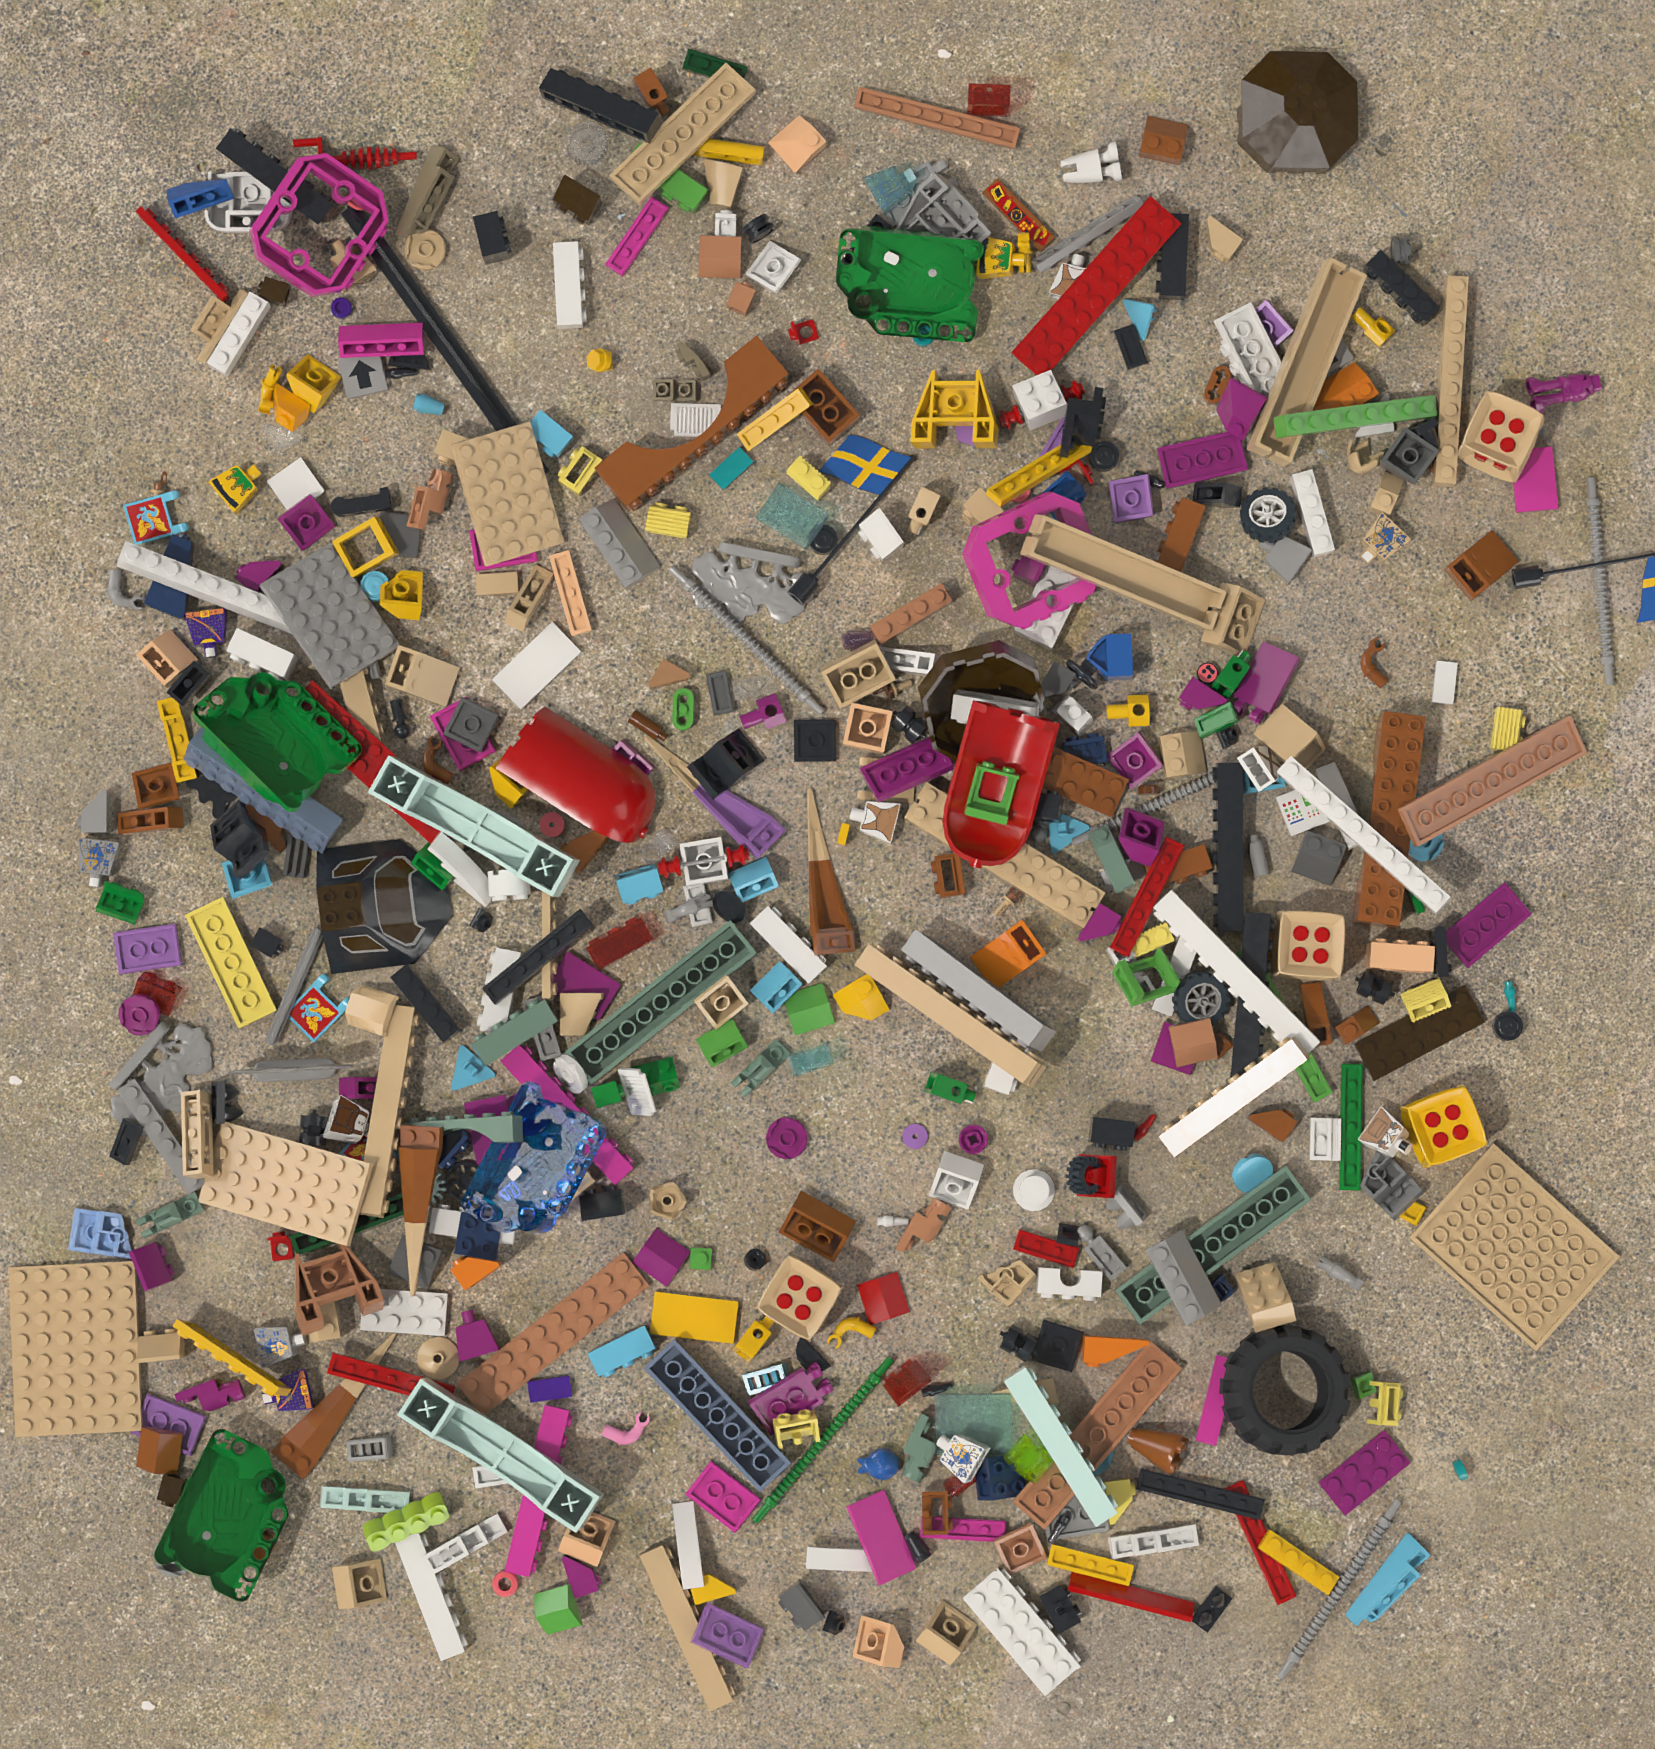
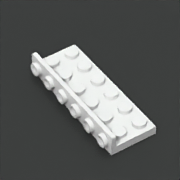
[962,1567,1081,1696]

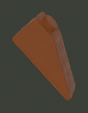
[117,807,184,834]

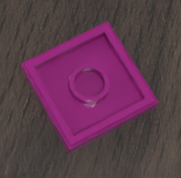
[1150,1021,1194,1075]

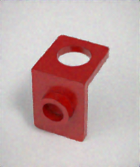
[788,319,819,346]
[1058,459,1094,487]
[267,1231,293,1261]

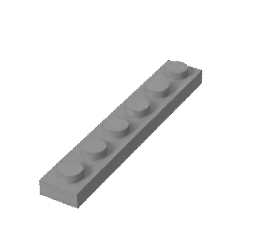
[1031,195,1143,272]
[117,1078,205,1195]

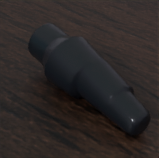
[385,368,417,379]
[1134,470,1164,489]
[921,1382,953,1397]
[1047,1514,1070,1544]

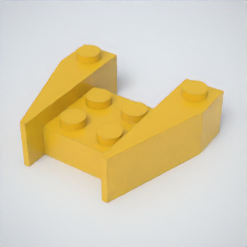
[910,370,999,449]

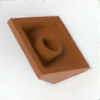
[132,763,180,810]
[136,1425,184,1474]

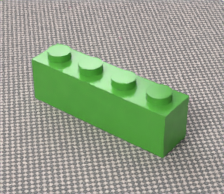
[632,143,708,214]

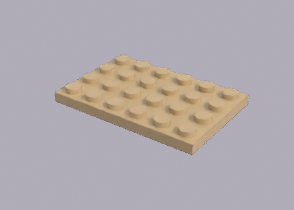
[450,422,564,566]

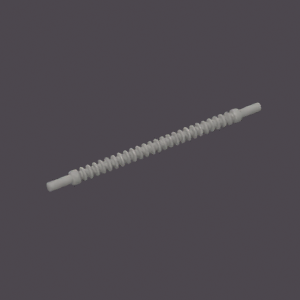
[1586,477,1614,686]
[669,565,825,716]
[1072,759,1245,846]
[1277,1499,1402,1680]

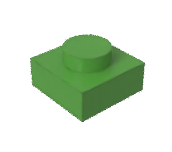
[689,1247,712,1270]
[1350,1371,1377,1399]

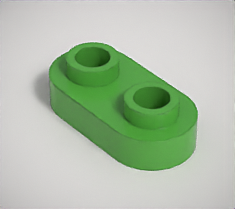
[672,688,694,731]

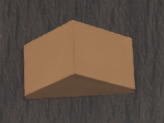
[649,659,691,690]

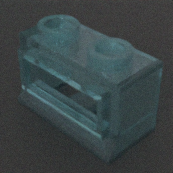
[787,1044,834,1077]

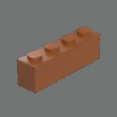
[1154,497,1206,572]

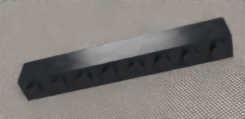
[1212,763,1244,931]
[1230,911,1275,1078]

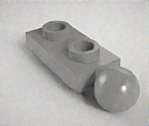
[1077,1225,1127,1281]

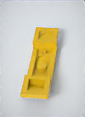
[156,698,197,783]

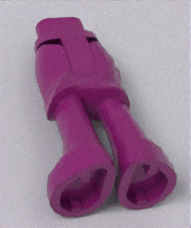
[1525,373,1602,414]

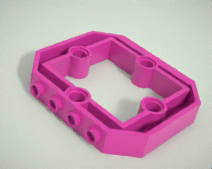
[249,153,389,297]
[962,492,1096,629]

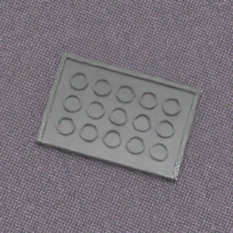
[260,543,400,689]

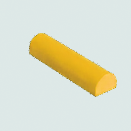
[692,138,765,166]

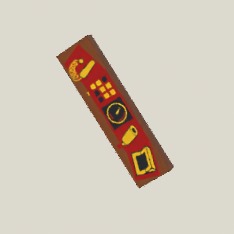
[982,178,1055,252]

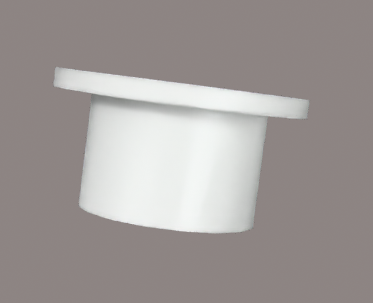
[1013,1169,1055,1211]

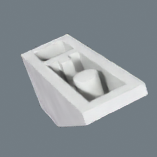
[880,647,940,677]

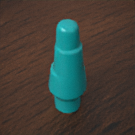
[1504,981,1516,1012]

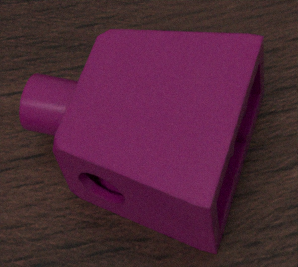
[456,1309,500,1362]

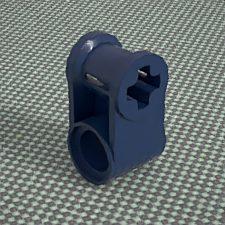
[1211,1273,1238,1302]

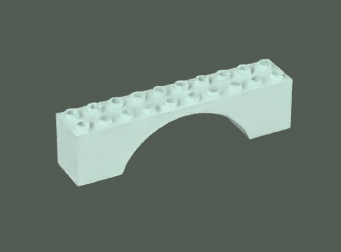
[368,755,580,897]
[397,1377,604,1533]

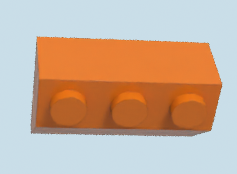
[1312,362,1379,411]
[450,1255,504,1290]

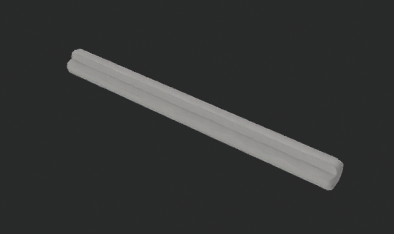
[265,928,323,1046]

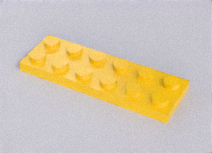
[173,1319,291,1397]

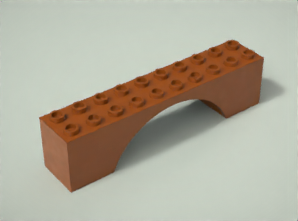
[594,335,789,512]
[1352,711,1426,928]

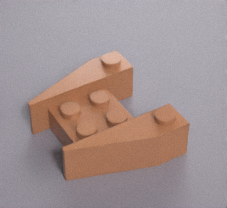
[294,1244,384,1336]

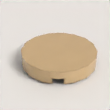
[404,229,446,271]

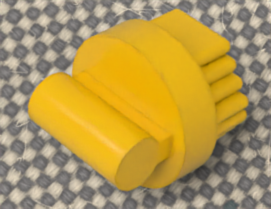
[587,348,613,372]

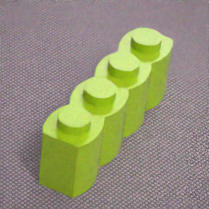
[362,1492,450,1551]

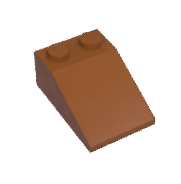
[560,830,610,875]

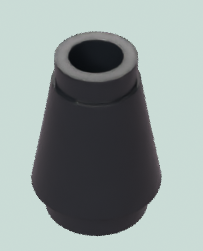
[904,1531,932,1564]

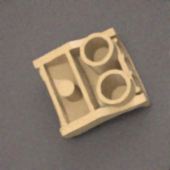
[345,985,399,1037]

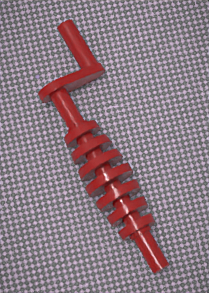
[293,137,417,170]

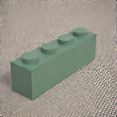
[471,998,557,1066]

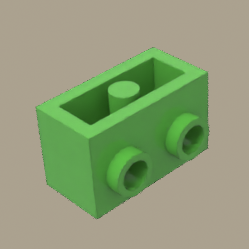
[696,1019,748,1068]

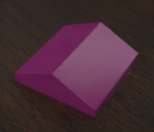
[277,493,335,551]
[1107,731,1164,789]
[632,1228,690,1287]

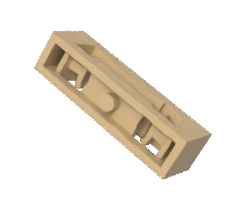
[181,1090,214,1179]

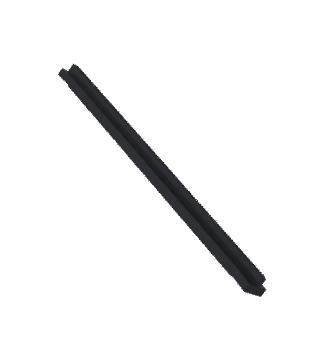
[341,205,550,475]

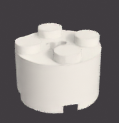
[488,870,531,901]

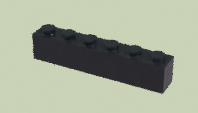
[539,68,662,144]
[215,128,333,225]

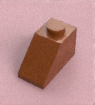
[1333,1006,1379,1046]
[1247,1109,1298,1142]

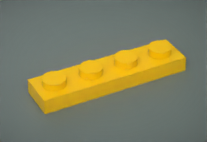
[737,387,813,451]
[1257,1530,1340,1595]
[1046,1544,1134,1586]

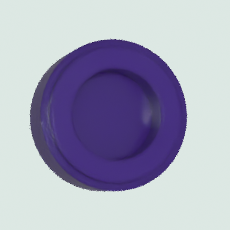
[331,297,352,319]

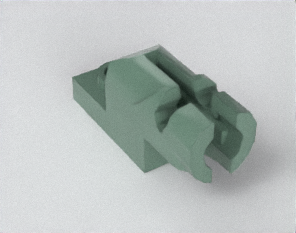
[731,1039,790,1097]
[135,1192,205,1239]
[902,1412,936,1483]

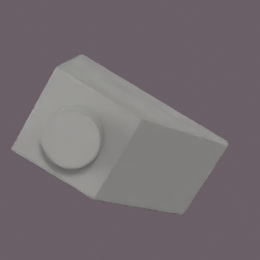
[78,790,110,834]

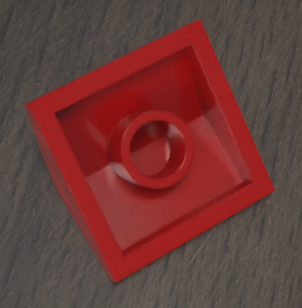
[857,1272,910,1325]

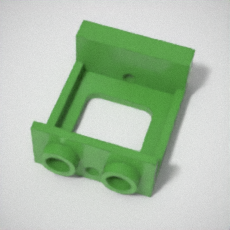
[964,761,1019,825]
[1112,948,1180,1007]

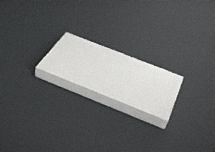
[492,622,582,710]

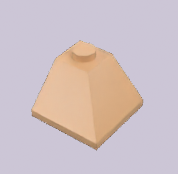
[768,115,827,174]
[853,1615,904,1668]

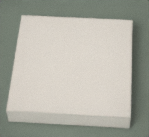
[267,457,325,510]

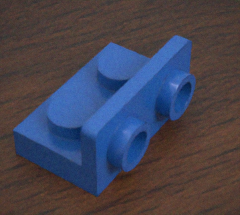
[1041,471,1087,520]

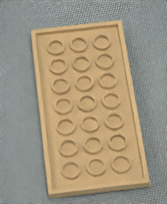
[198,1122,373,1247]

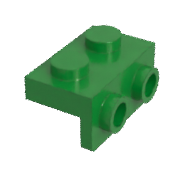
[96,881,145,925]
[632,1057,680,1096]

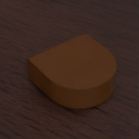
[1137,785,1159,795]

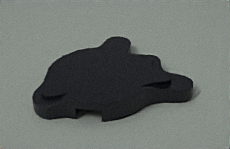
[186,774,238,819]

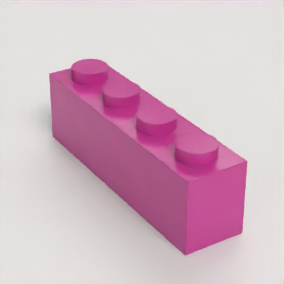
[338,323,424,358]

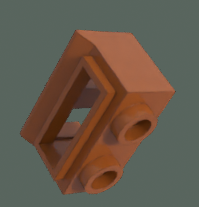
[931,853,966,899]
[922,1491,952,1536]

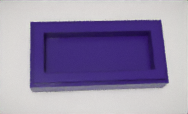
[527,1376,572,1403]

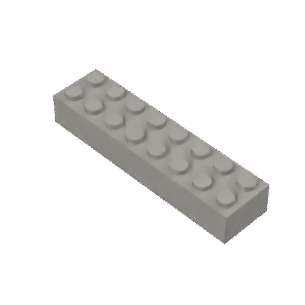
[901,929,1057,1052]

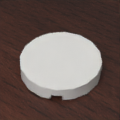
[553,1054,588,1094]

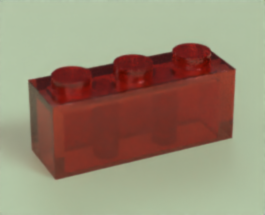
[586,916,654,971]

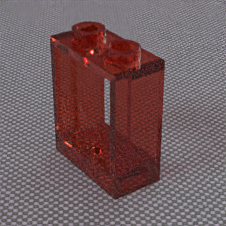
[966,83,1011,117]

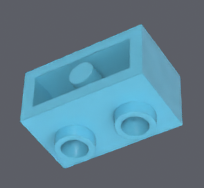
[531,410,574,458]
[727,857,779,902]
[614,863,663,905]
[750,961,802,1014]

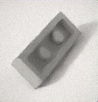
[523,995,562,1062]

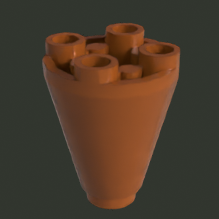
[1127,1428,1189,1474]

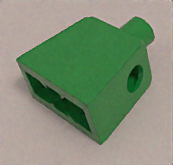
[1210,650,1251,699]
[924,1072,976,1104]

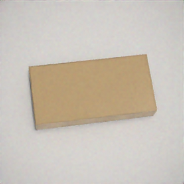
[475,572,519,596]

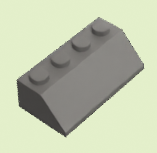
[579,499,661,591]
[1144,1230,1222,1326]

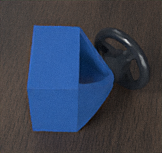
[1066,634,1133,690]

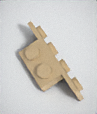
[190,289,248,363]

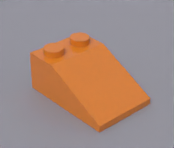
[1081,1335,1149,1367]

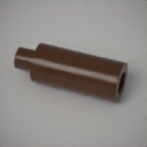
[628,709,668,742]

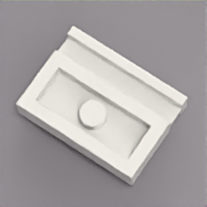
[1309,1118,1341,1161]

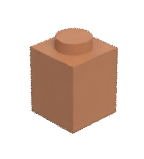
[726,281,756,317]

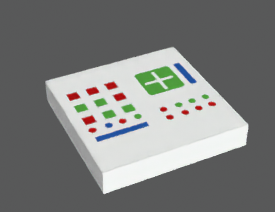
[1276,790,1330,837]

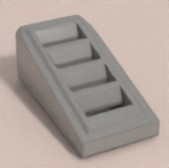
[346,1436,393,1462]

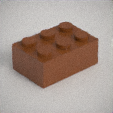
[787,368,860,446]

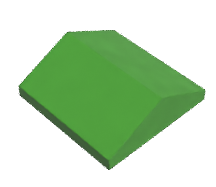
[785,983,835,1035]
[534,1584,583,1635]

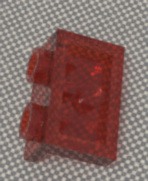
[132,972,182,1016]

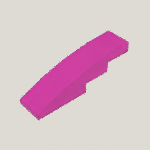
[1195,1355,1227,1446]

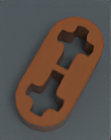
[1203,366,1231,405]

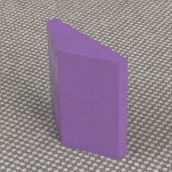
[1255,299,1294,348]
[1109,474,1154,523]

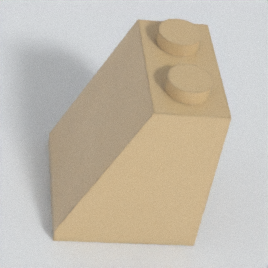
[1254,704,1326,769]

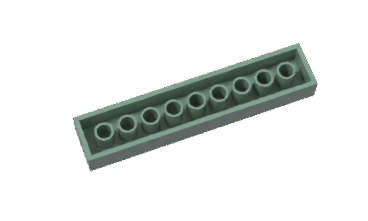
[565,920,757,1085]
[1114,1166,1311,1325]

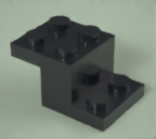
[1059,387,1106,458]
[687,728,765,800]
[210,800,270,880]

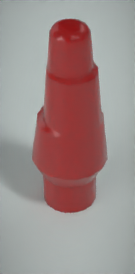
[1134,1114,1156,1142]

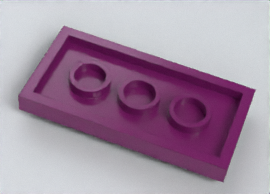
[1156,432,1248,490]
[860,738,954,803]
[1446,882,1532,969]
[1318,1429,1411,1516]

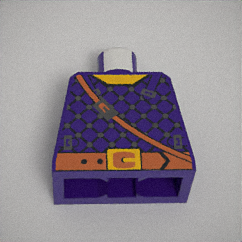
[185,608,227,658]
[262,1369,314,1411]

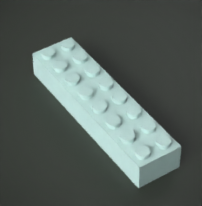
[1003,1366,1118,1527]

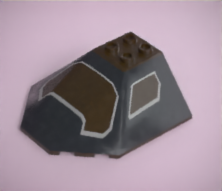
[316,839,452,974]

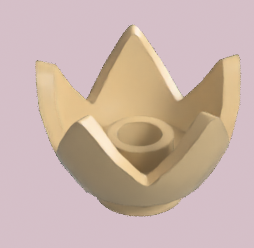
[1347,439,1384,474]
[649,1182,686,1220]

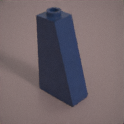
[143,533,194,621]

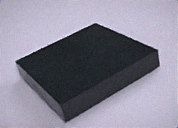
[794,719,836,762]
[1031,1319,1084,1372]

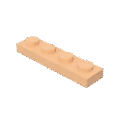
[549,550,592,637]

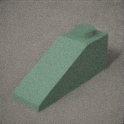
[1088,825,1135,894]

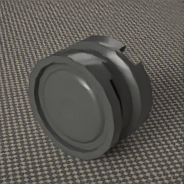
[1391,235,1411,265]

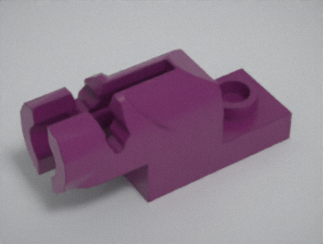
[174,1378,246,1411]

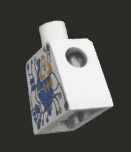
[936,1434,991,1483]

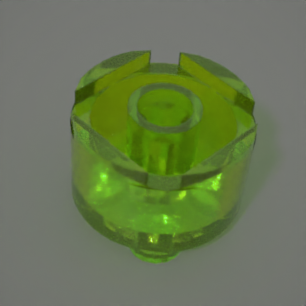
[1003,1434,1054,1484]

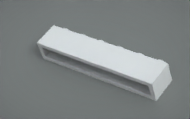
[395,1533,468,1661]

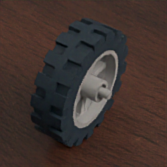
[1172,970,1230,1026]

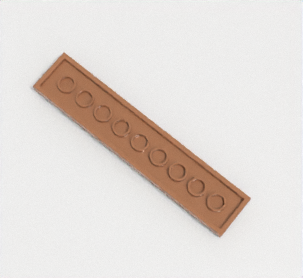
[1397,715,1587,847]
[457,1252,650,1415]
[1012,1341,1182,1530]

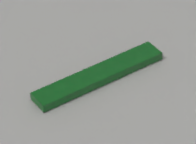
[1339,1064,1363,1191]

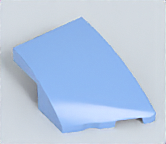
[68,1208,132,1259]

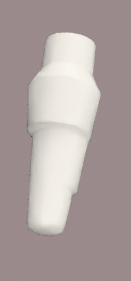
[877,1215,909,1227]

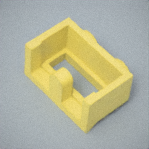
[558,446,603,497]
[1367,1381,1403,1426]
[773,1409,820,1449]

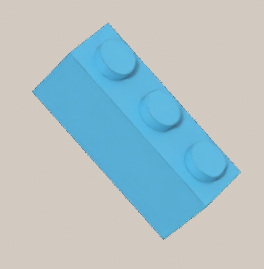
[587,1325,656,1378]

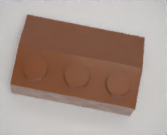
[778,1191,856,1263]

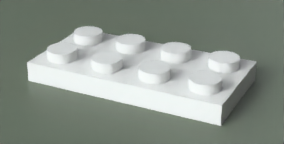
[360,1289,448,1336]

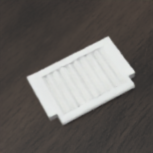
[670,403,721,437]
[618,1067,656,1116]

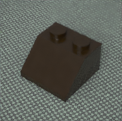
[553,174,602,225]

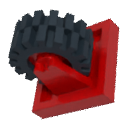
[1066,1154,1117,1198]

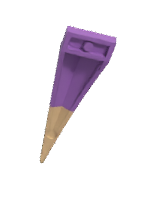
[644,736,786,859]

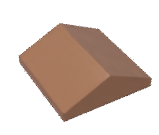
[699,235,742,279]
[1168,1018,1218,1067]
[993,1523,1047,1575]

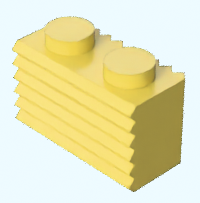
[787,456,831,501]
[645,502,691,539]
[1490,707,1526,751]
[1132,922,1174,958]
[1400,978,1451,1022]

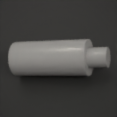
[1247,834,1270,877]

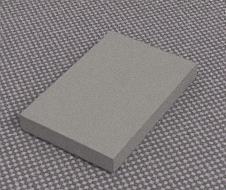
[1045,1490,1110,1540]

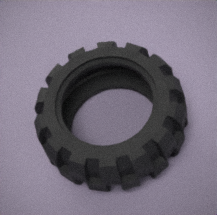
[1219,1325,1352,1456]

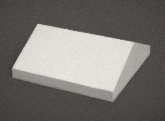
[746,241,801,294]

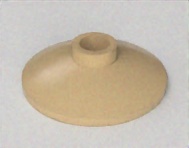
[417,1337,459,1379]

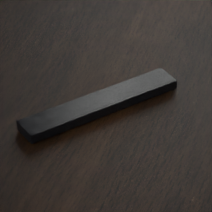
[482,909,594,1005]
[1136,1468,1265,1520]

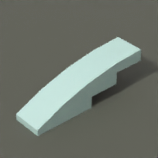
[320,1486,410,1513]

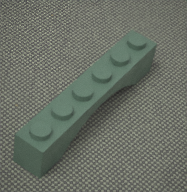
[402,1112,523,1143]

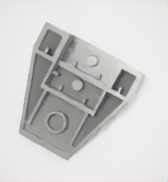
[896,171,992,242]

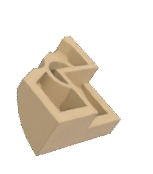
[560,993,604,1036]

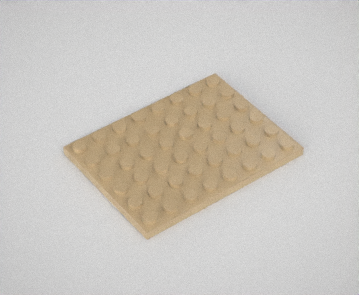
[1408,1143,1620,1351]
[9,1261,143,1437]

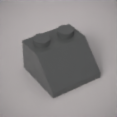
[1380,427,1440,485]
[1291,831,1347,886]
[388,1235,444,1290]
[778,1580,825,1631]

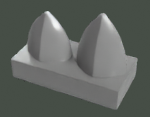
[1106,1183,1148,1229]

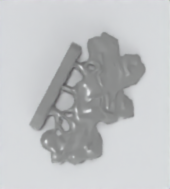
[692,542,814,624]
[108,1021,213,1136]
[228,1058,354,1082]

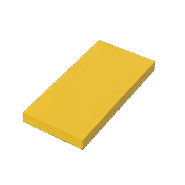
[650,1292,739,1344]

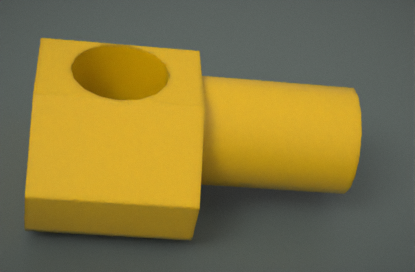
[1351,307,1396,348]
[1106,695,1150,727]

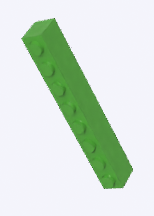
[1273,395,1437,439]

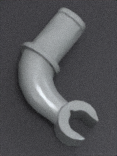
[105,570,144,611]
[664,894,713,923]
[1316,1256,1364,1292]

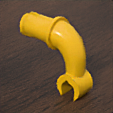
[1016,232,1033,273]
[258,364,283,415]
[827,1316,876,1349]

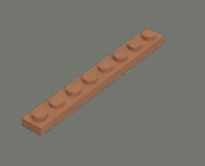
[854,87,1020,150]

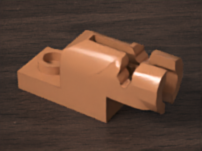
[406,469,454,530]
[895,1198,951,1253]

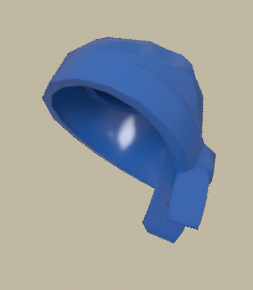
[857,1448,899,1480]

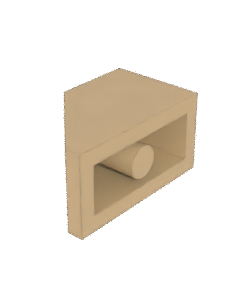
[1205,215,1243,263]
[1368,471,1403,517]

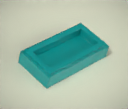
[709,447,754,491]

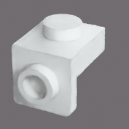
[715,210,737,236]

